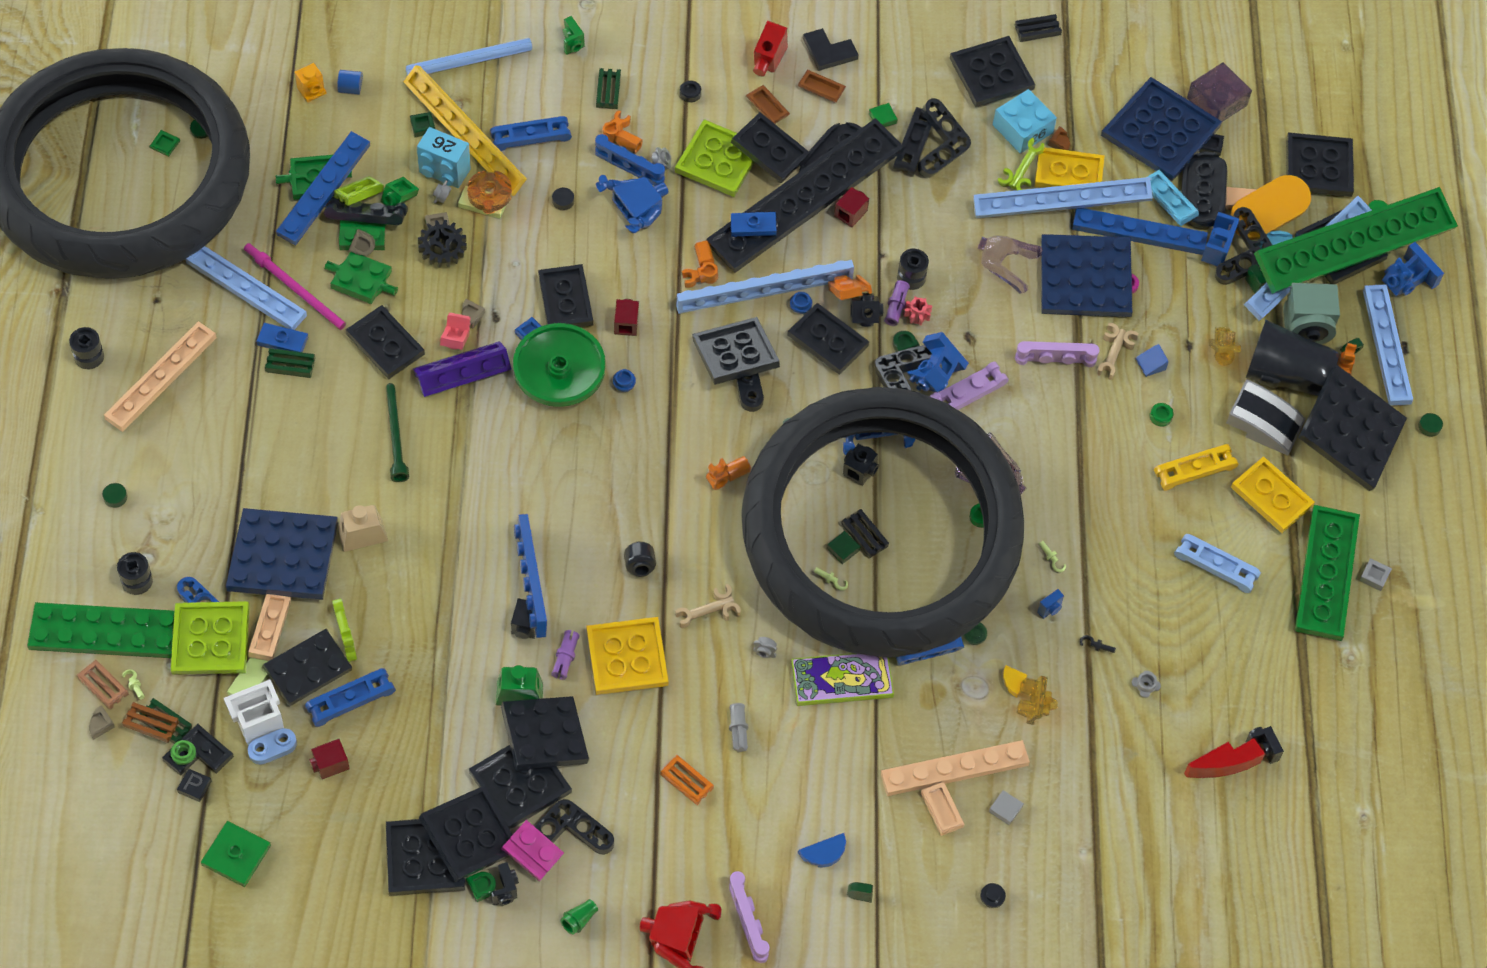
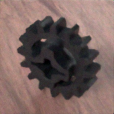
[418,220,467,268]

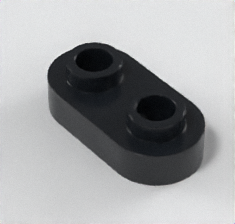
[736,373,764,412]

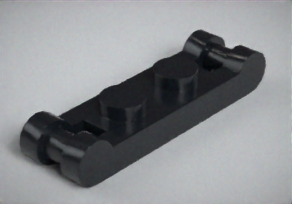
[893,107,932,176]
[324,197,408,225]

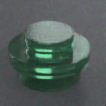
[963,623,987,645]

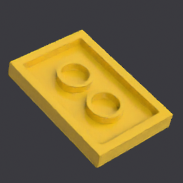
[1034,146,1105,188]
[1231,456,1315,533]

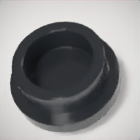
[980,883,1006,908]

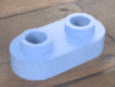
[248,728,297,765]

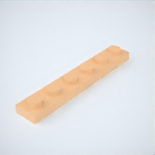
[104,321,217,432]
[881,740,1030,796]

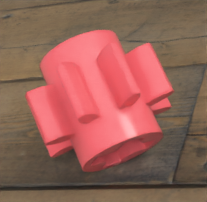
[904,296,932,326]

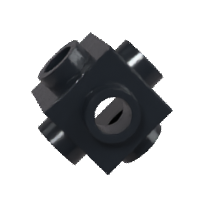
[850,293,884,327]
[843,443,879,486]

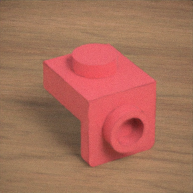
[440,313,471,350]

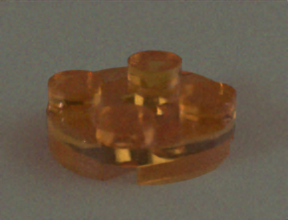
[467,170,512,214]

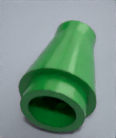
[560,899,598,935]

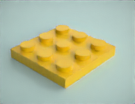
[586,617,669,695]

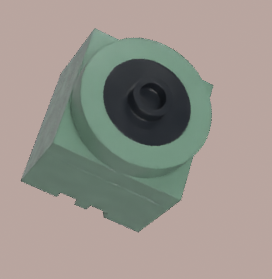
[1283,283,1340,344]

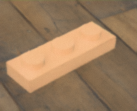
[248,594,291,661]

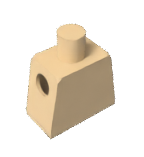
[338,505,388,552]

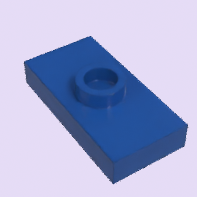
[731,212,776,237]
[256,323,308,352]

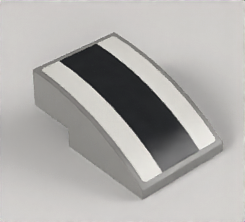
[1226,379,1306,456]

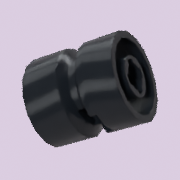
[897,248,929,290]
[69,327,104,370]
[117,552,153,595]

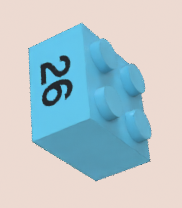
[993,89,1057,154]
[417,127,471,188]

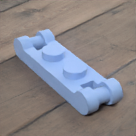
[1174,534,1261,593]

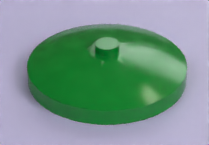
[513,323,606,407]

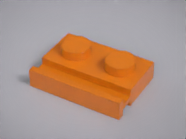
[828,275,872,300]

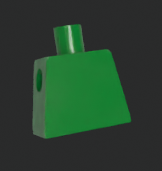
[496,665,543,706]

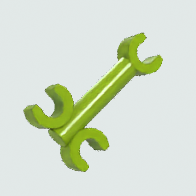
[998,138,1044,190]
[332,599,357,662]

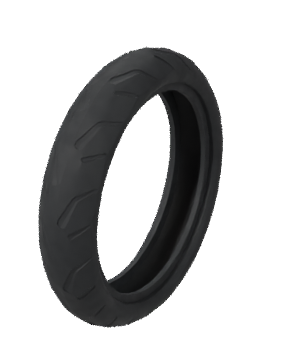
[0,48,250,279]
[741,387,1024,657]

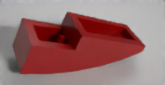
[1184,738,1265,778]

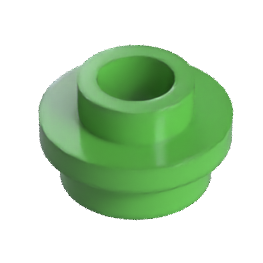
[171,740,196,765]

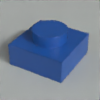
[1037,589,1064,619]

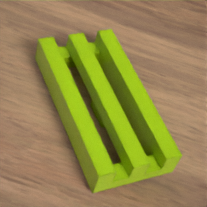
[334,176,384,206]

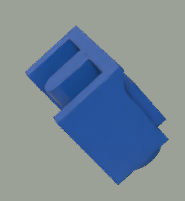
[1201,212,1239,266]

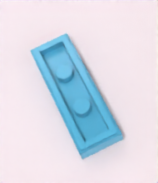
[1148,170,1199,226]

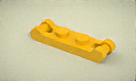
[1154,444,1239,491]

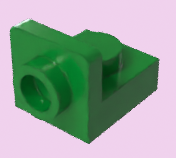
[563,16,585,55]
[381,177,419,206]

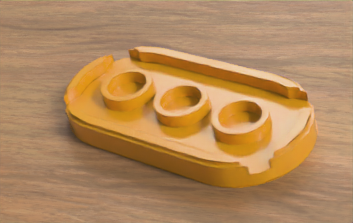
[1230,175,1311,240]

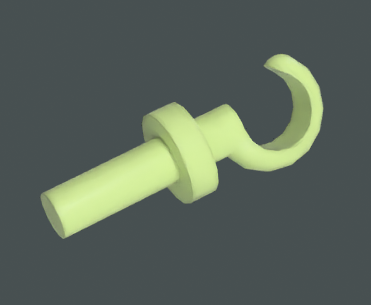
[1039,541,1066,573]
[814,567,848,591]
[122,669,145,699]

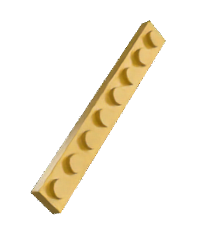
[403,65,527,196]

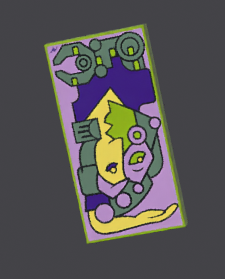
[791,653,894,706]

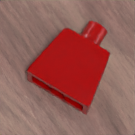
[753,20,788,77]

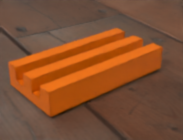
[660,755,714,805]

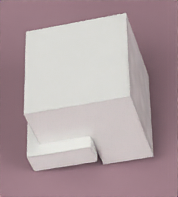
[224,680,284,745]

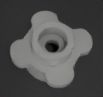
[652,147,671,169]
[433,180,452,204]
[753,637,777,658]
[1132,671,1161,698]

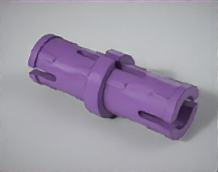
[884,280,910,326]
[551,630,580,680]

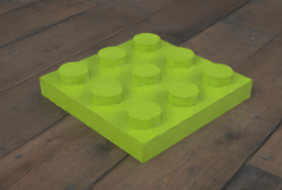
[675,119,755,197]
[171,601,250,675]

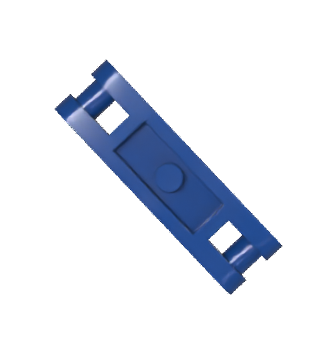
[490,116,572,151]
[595,134,665,186]
[305,668,396,727]

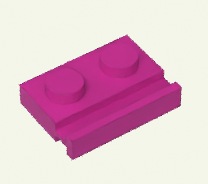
[501,820,564,882]

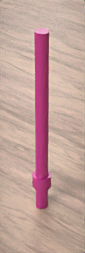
[244,243,346,330]

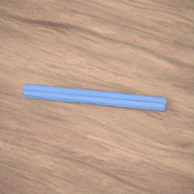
[406,38,532,76]

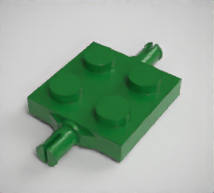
[275,154,352,200]
[324,252,398,304]

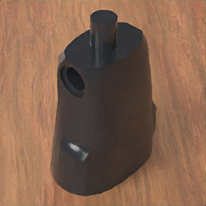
[1246,320,1351,396]

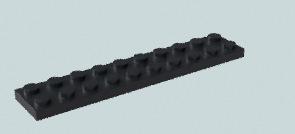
[706,118,904,273]

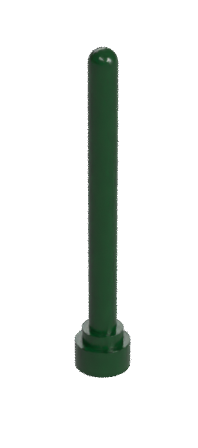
[386,383,410,482]

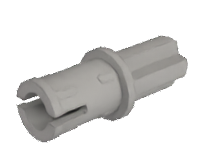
[729,703,748,752]

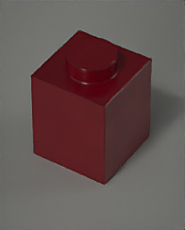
[834,187,870,228]
[614,299,639,336]
[309,738,350,780]

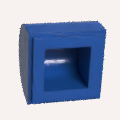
[338,70,363,95]

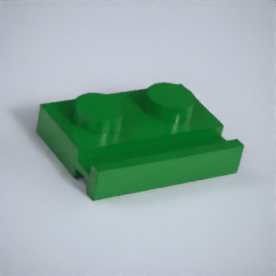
[339,220,386,250]

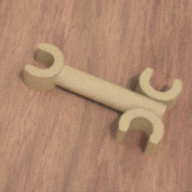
[1097,323,1139,380]
[675,584,741,628]

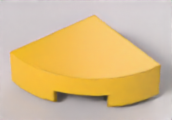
[1003,665,1028,698]

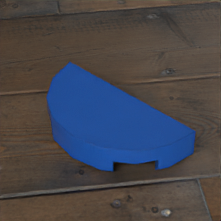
[798,833,846,868]

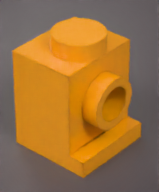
[295,63,327,103]

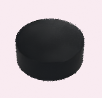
[680,80,702,103]
[552,187,574,210]

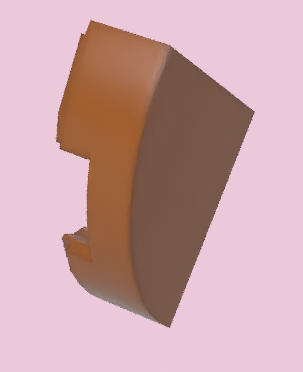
[1048,126,1070,150]

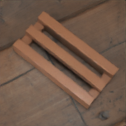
[77,660,129,710]

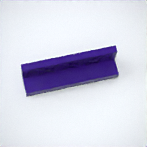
[413,341,512,397]

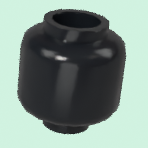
[624,541,656,577]

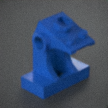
[1382,242,1444,296]
[907,332,969,393]

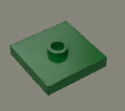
[201,821,271,887]

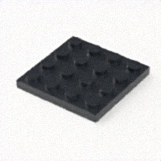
[1298,365,1407,491]

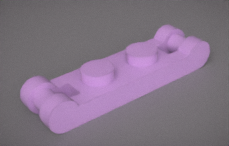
[1015,341,1099,367]
[930,362,1009,410]
[729,871,770,963]

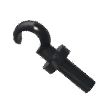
[1080,635,1116,653]

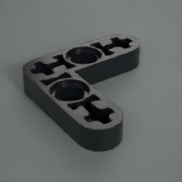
[918,98,971,178]
[1215,207,1272,285]
[875,345,932,390]
[535,799,614,855]

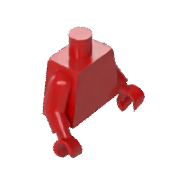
[640,900,722,968]

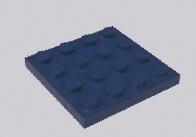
[1101,77,1222,181]
[1041,234,1133,317]
[226,508,338,600]

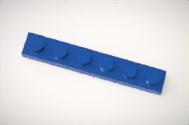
[276,131,370,246]
[1072,208,1208,255]
[514,514,547,638]

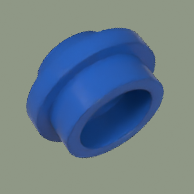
[790,292,813,314]
[613,369,636,392]

